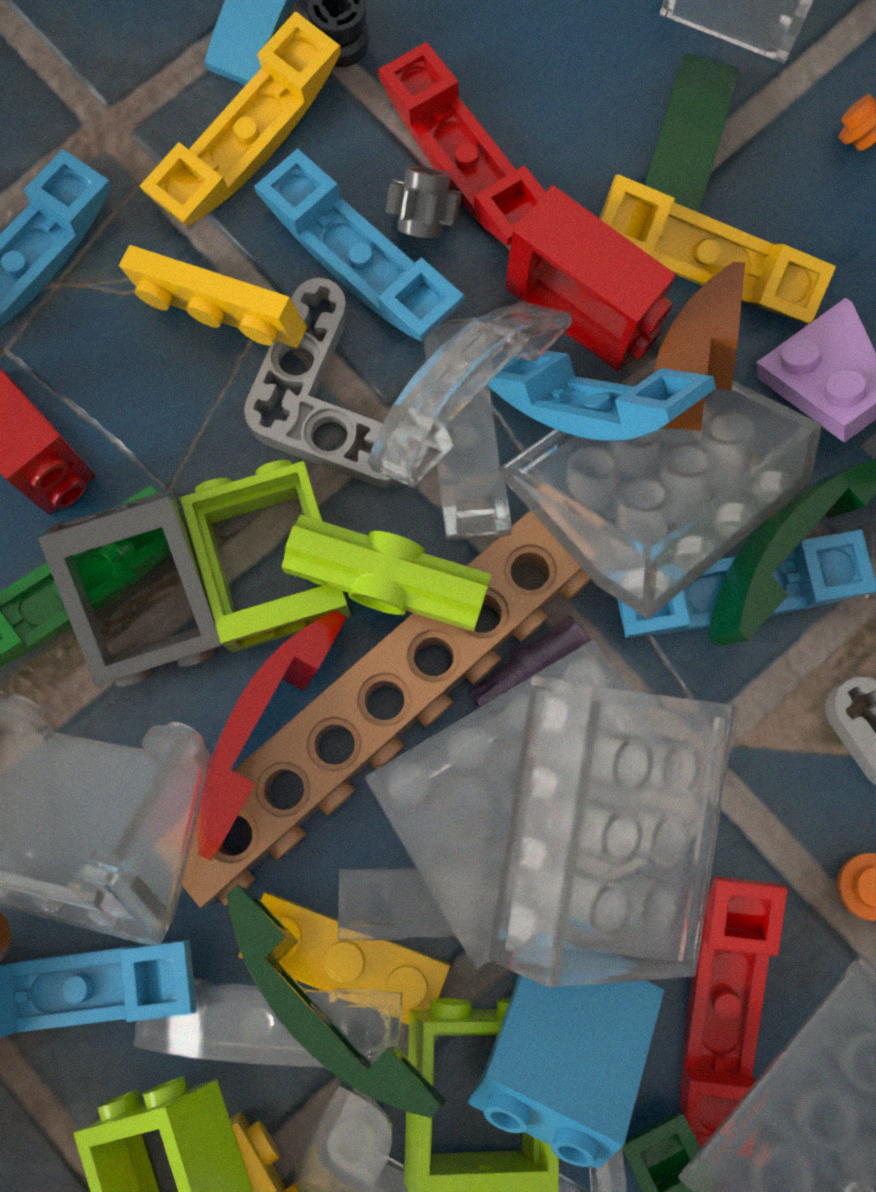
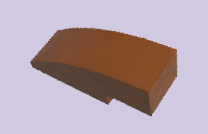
[653,262,745,431]

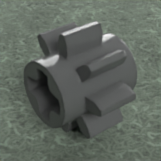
[385,166,462,238]

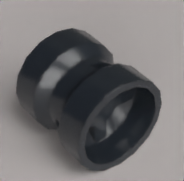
[307,0,369,67]

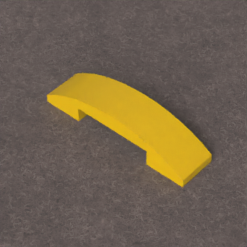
[140,11,341,227]
[599,174,836,324]

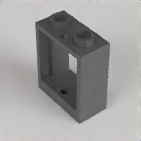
[38,488,222,687]

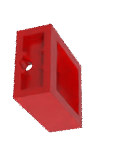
[505,184,676,372]
[0,367,96,515]

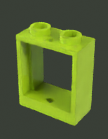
[180,460,352,653]
[404,998,559,1192]
[73,1076,253,1192]

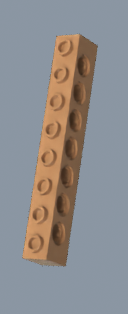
[148,495,600,908]

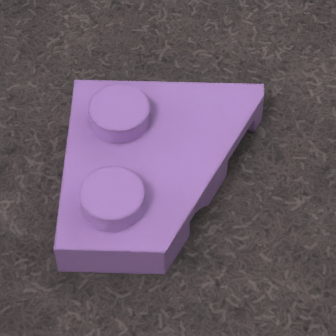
[756,298,876,443]

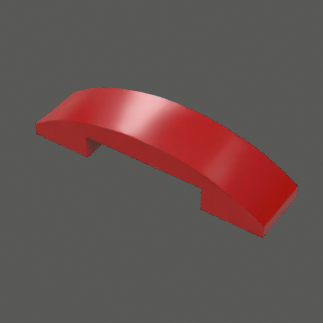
[378,41,545,246]
[197,611,347,861]
[679,876,788,1154]

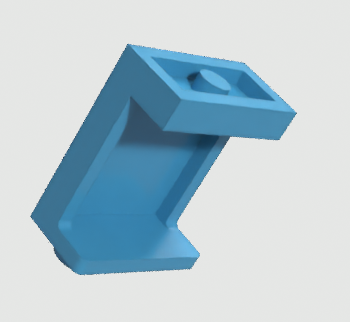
[468,929,664,1168]

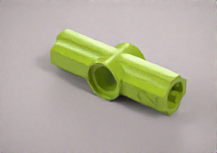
[282,515,492,632]

